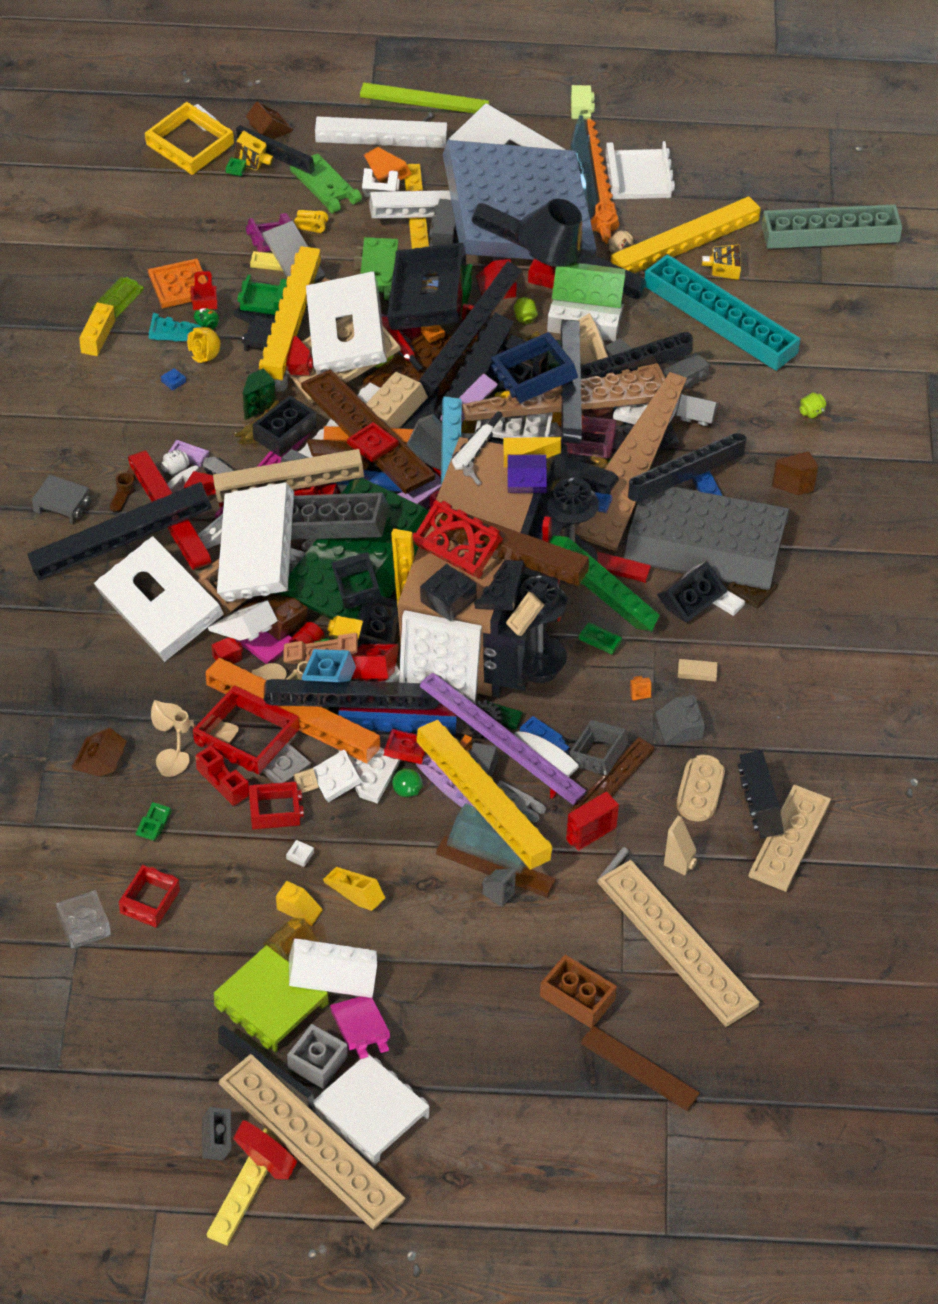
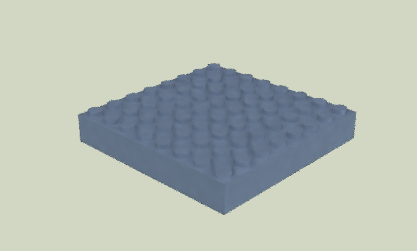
[443,140,597,259]

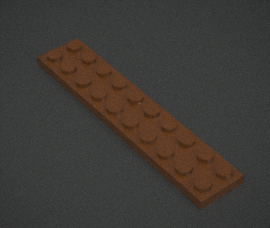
[301,369,436,494]

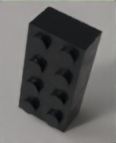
[737,750,784,839]

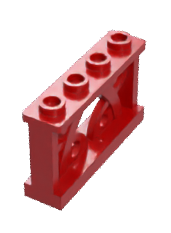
[413,500,503,579]

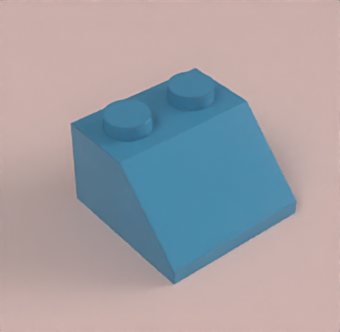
[302,649,356,682]

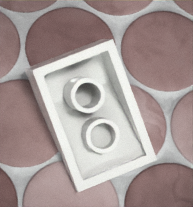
[208,600,278,641]

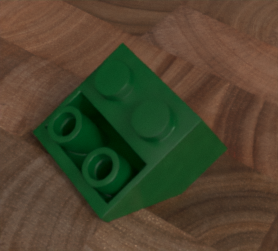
[243,368,276,420]

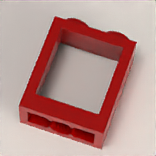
[248,781,304,830]
[566,791,619,851]
[119,865,180,928]

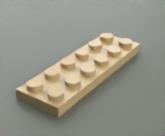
[749,785,831,892]

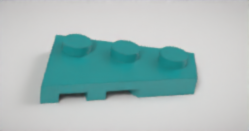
[149,313,201,341]

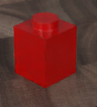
[212,637,243,664]

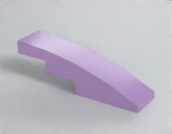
[416,754,477,814]

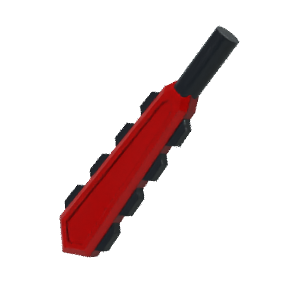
[382,316,424,373]

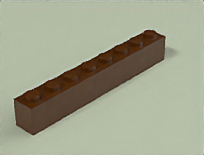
[437,508,589,586]

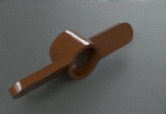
[109,466,136,513]

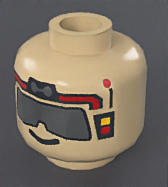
[608,231,634,254]

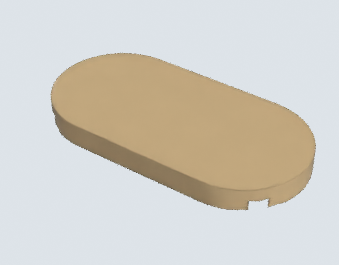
[677,755,725,821]

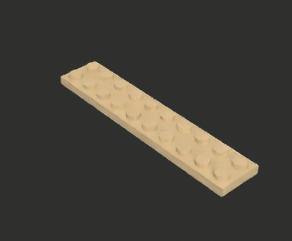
[598,860,759,1027]
[219,1054,405,1230]

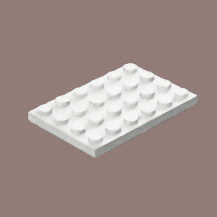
[399,610,482,705]

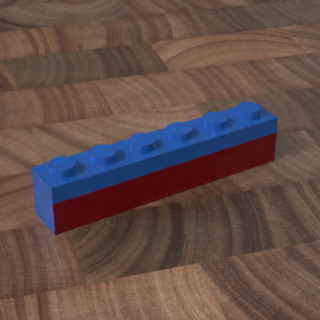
[338,703,457,735]

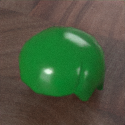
[392,768,423,797]

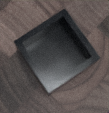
[420,564,477,621]

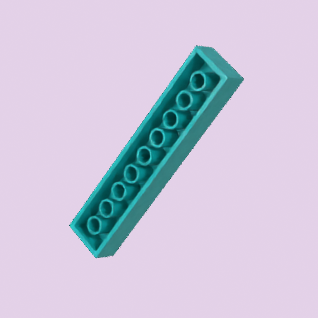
[644,254,801,371]

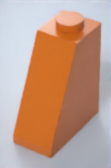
[364,147,412,184]

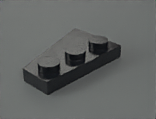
[474,560,525,610]

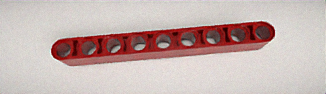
[128,450,211,570]

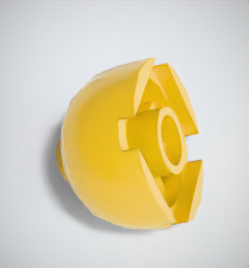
[187,327,221,363]

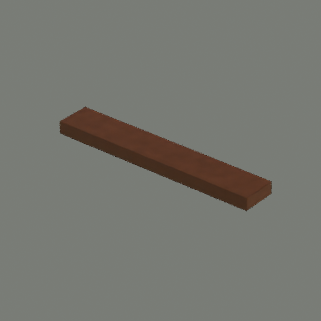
[569,737,655,813]
[436,836,556,897]
[581,1026,700,1111]

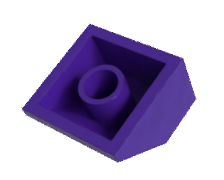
[508,455,546,493]

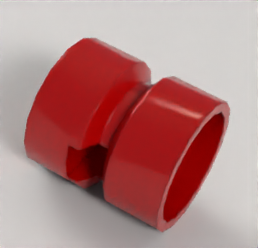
[289,622,325,644]

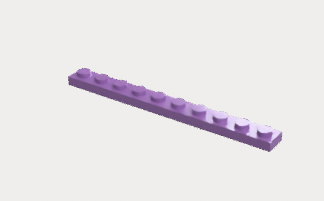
[420,673,586,805]

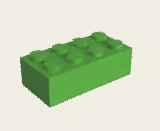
[552,262,625,308]

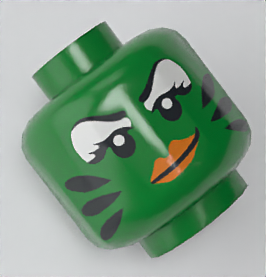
[194,308,219,330]

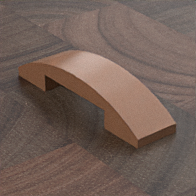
[284,633,358,664]

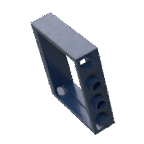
[491,332,578,404]

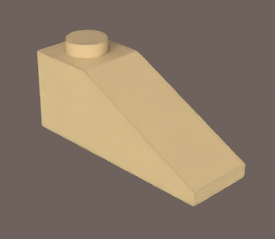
[664,816,697,875]

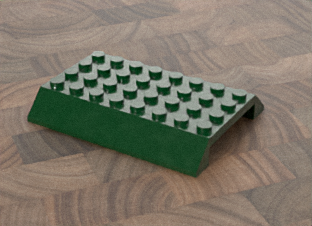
[271,478,429,620]

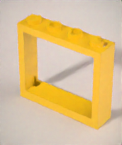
[145,102,234,175]

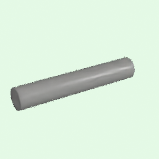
[597,847,629,883]

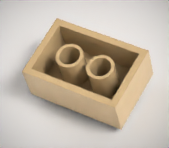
[366,372,428,429]

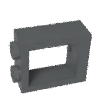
[570,720,629,775]

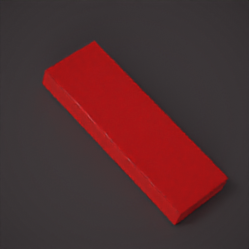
[597,552,651,583]

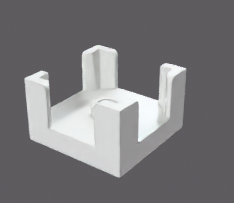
[362,168,400,197]

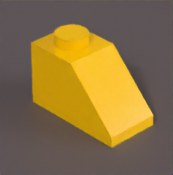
[327,616,363,639]
[276,881,323,926]

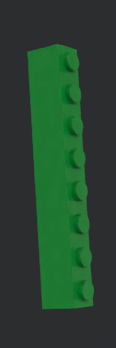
[549,535,660,631]

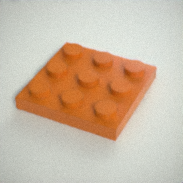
[148,259,207,308]

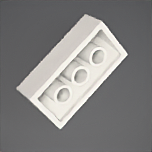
[289,938,377,998]

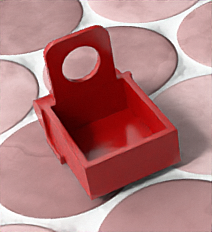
[190,271,217,310]

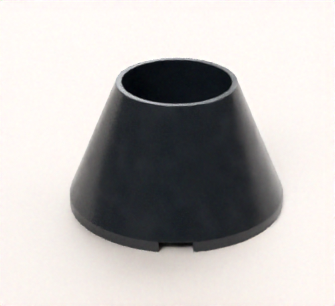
[517,198,582,267]

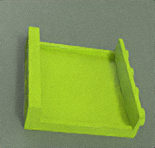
[214,945,328,1053]

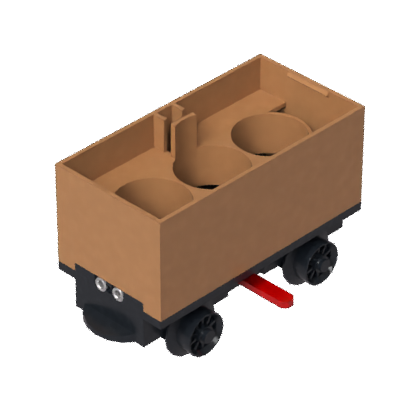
[398,437,599,698]

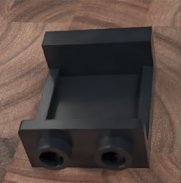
[242,316,275,352]

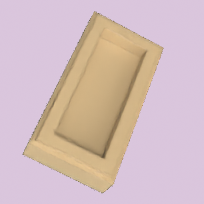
[506,592,544,636]
[678,659,717,681]

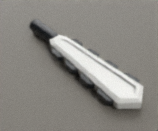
[452,411,503,470]

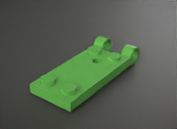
[290,154,362,214]
[360,237,398,300]

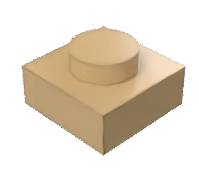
[293,768,319,793]

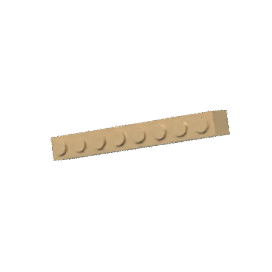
[213,449,364,503]

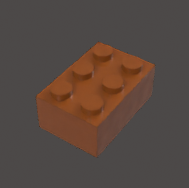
[540,954,617,1028]

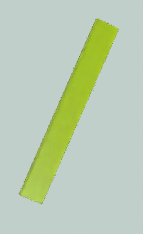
[360,83,489,114]

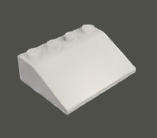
[547,300,624,342]
[475,412,553,439]

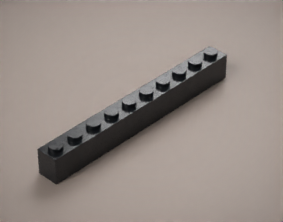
[419,261,522,399]
[27,482,213,580]

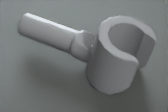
[462,461,481,486]

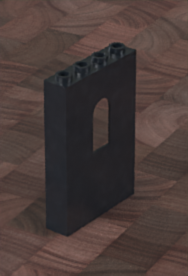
[387,242,467,330]

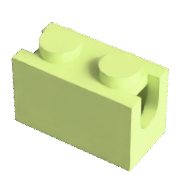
[571,85,595,119]

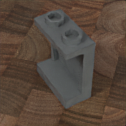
[32,475,91,524]

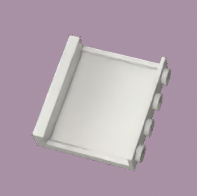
[606,141,675,199]
[312,1054,429,1166]

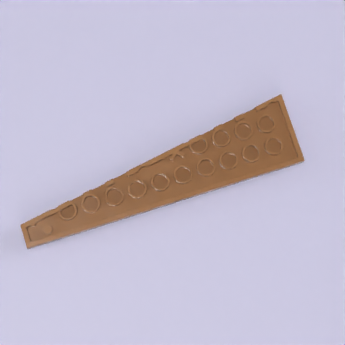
[462,363,666,421]
[576,372,687,551]

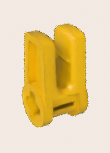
[294,210,329,233]

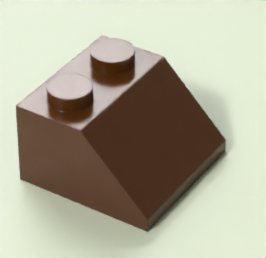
[245,101,294,139]
[772,451,818,495]
[72,727,127,777]

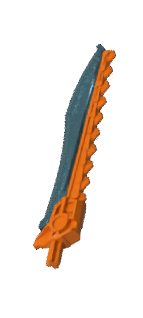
[571,115,619,244]

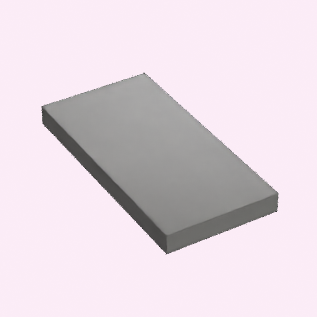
[262,221,325,282]

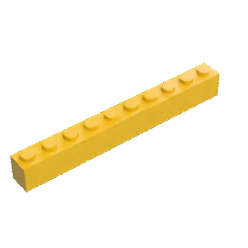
[610,196,761,274]
[259,246,321,380]
[417,720,552,870]

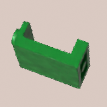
[237,274,287,315]

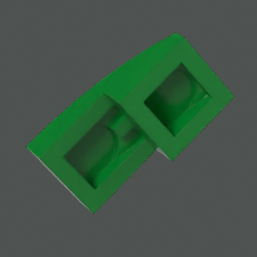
[135,802,172,842]

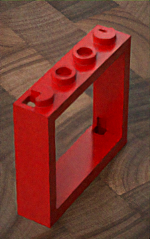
[193,685,300,775]

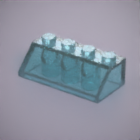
[447,803,526,874]

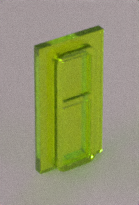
[91,277,144,319]

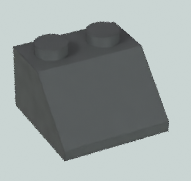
[655,695,705,745]

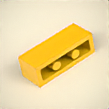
[79,303,115,356]

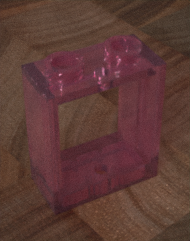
[564,416,616,459]

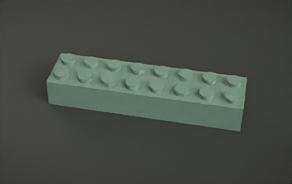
[762,204,902,249]

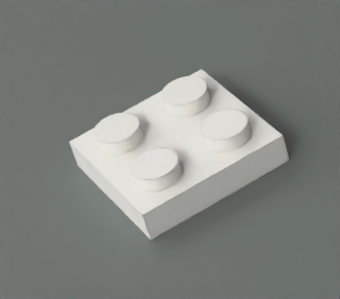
[313,750,362,802]

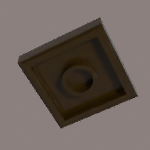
[726,581,778,609]

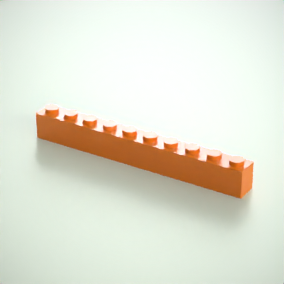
[205,658,380,764]

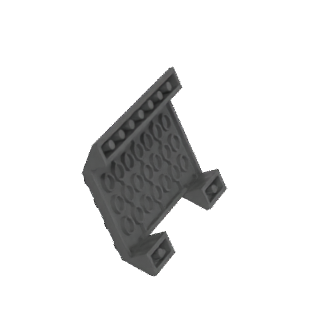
[624,486,790,590]

